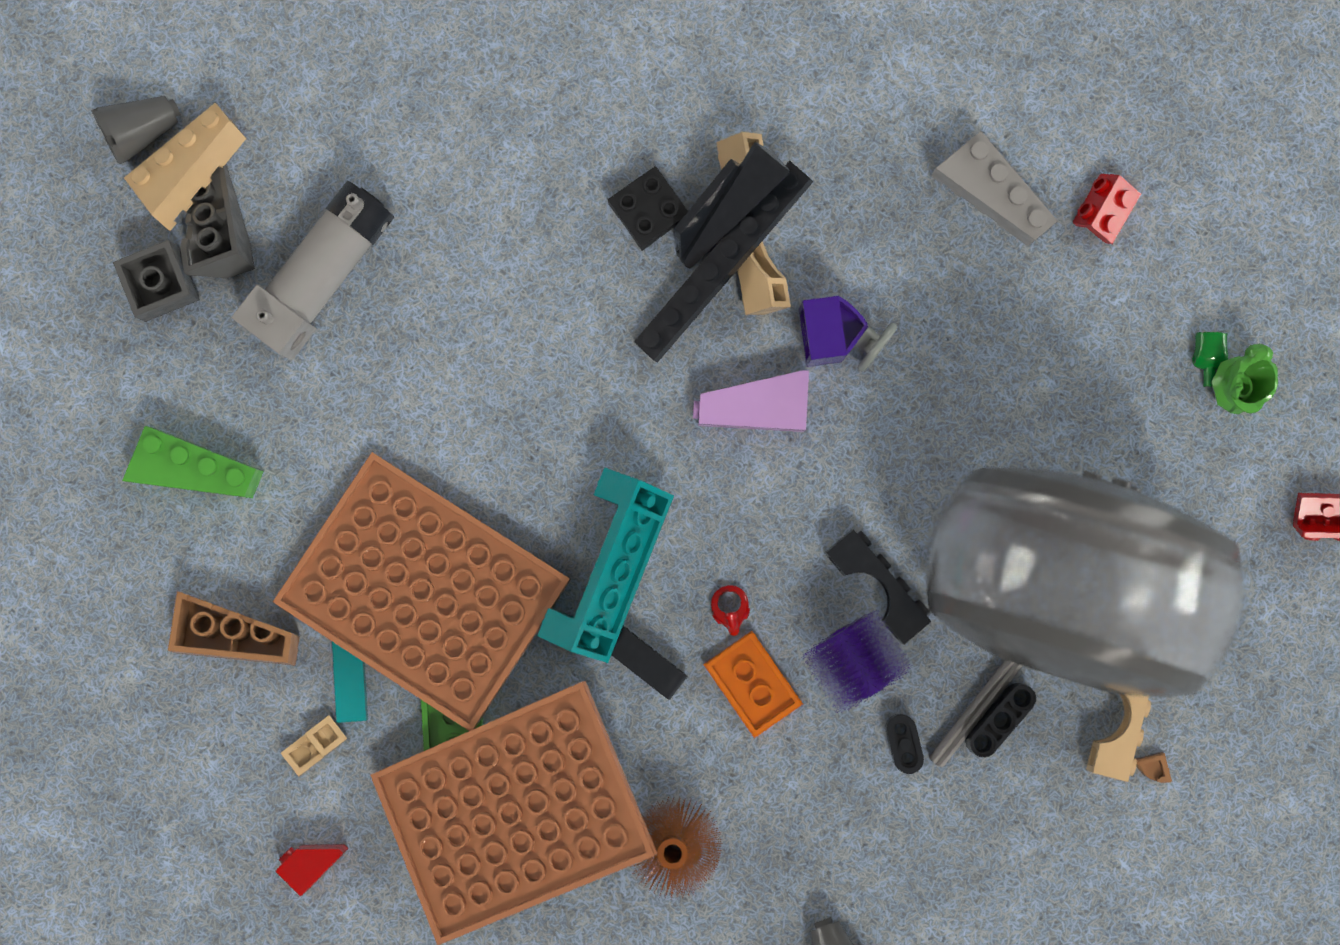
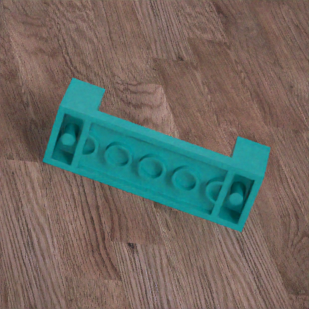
[537,467,674,663]

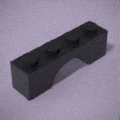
[824,530,932,645]

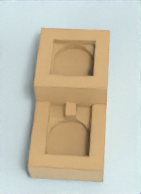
[281,715,347,777]

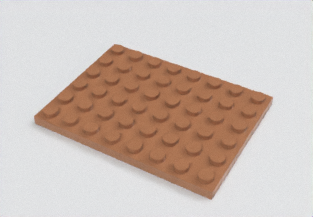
[273,452,571,731]
[370,681,657,945]

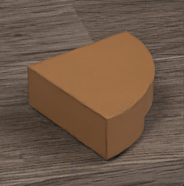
[1136,752,1172,783]

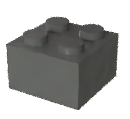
[113,240,200,322]

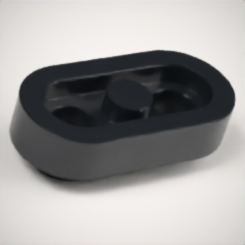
[885,714,924,774]

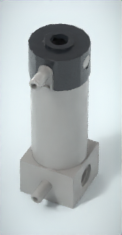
[231,180,395,361]

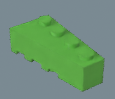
[122,426,264,498]

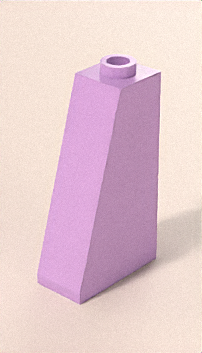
[693,370,809,432]

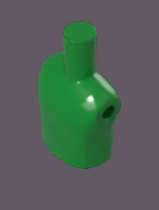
[1192,332,1228,387]

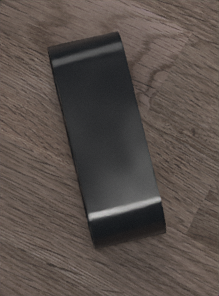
[612,625,688,700]
[965,683,1037,758]

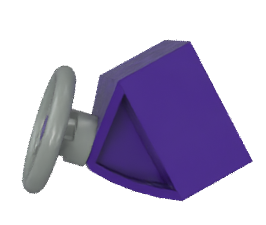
[798,296,897,372]

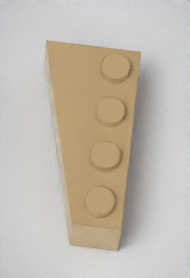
[124,103,246,231]

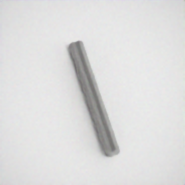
[930,660,1022,768]

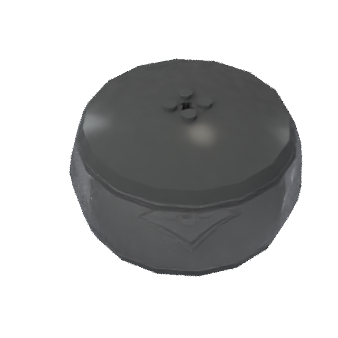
[926,467,1243,697]

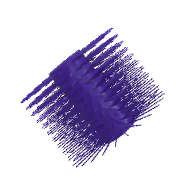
[801,610,912,713]

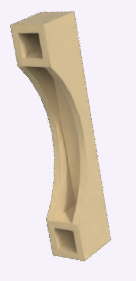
[716,132,791,315]

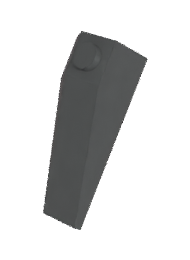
[180,164,255,279]

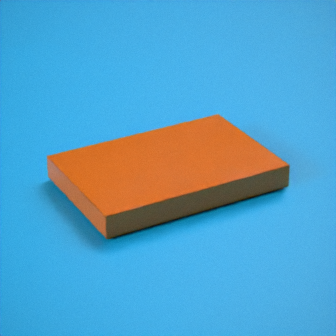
[703,630,803,738]

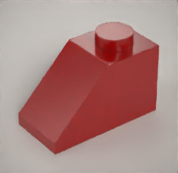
[275,844,349,897]

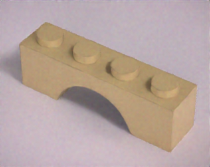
[1086,694,1151,782]

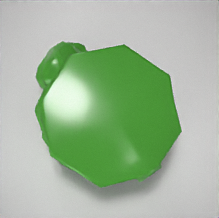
[1212,344,1278,414]

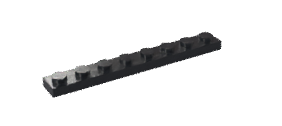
[634,160,814,363]

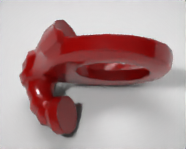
[711,585,750,636]

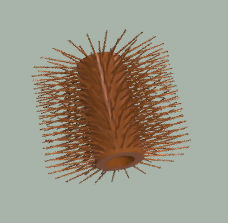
[631,797,723,899]

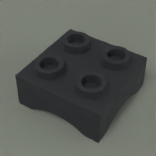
[607,166,688,251]

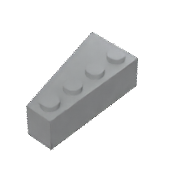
[931,131,1058,246]

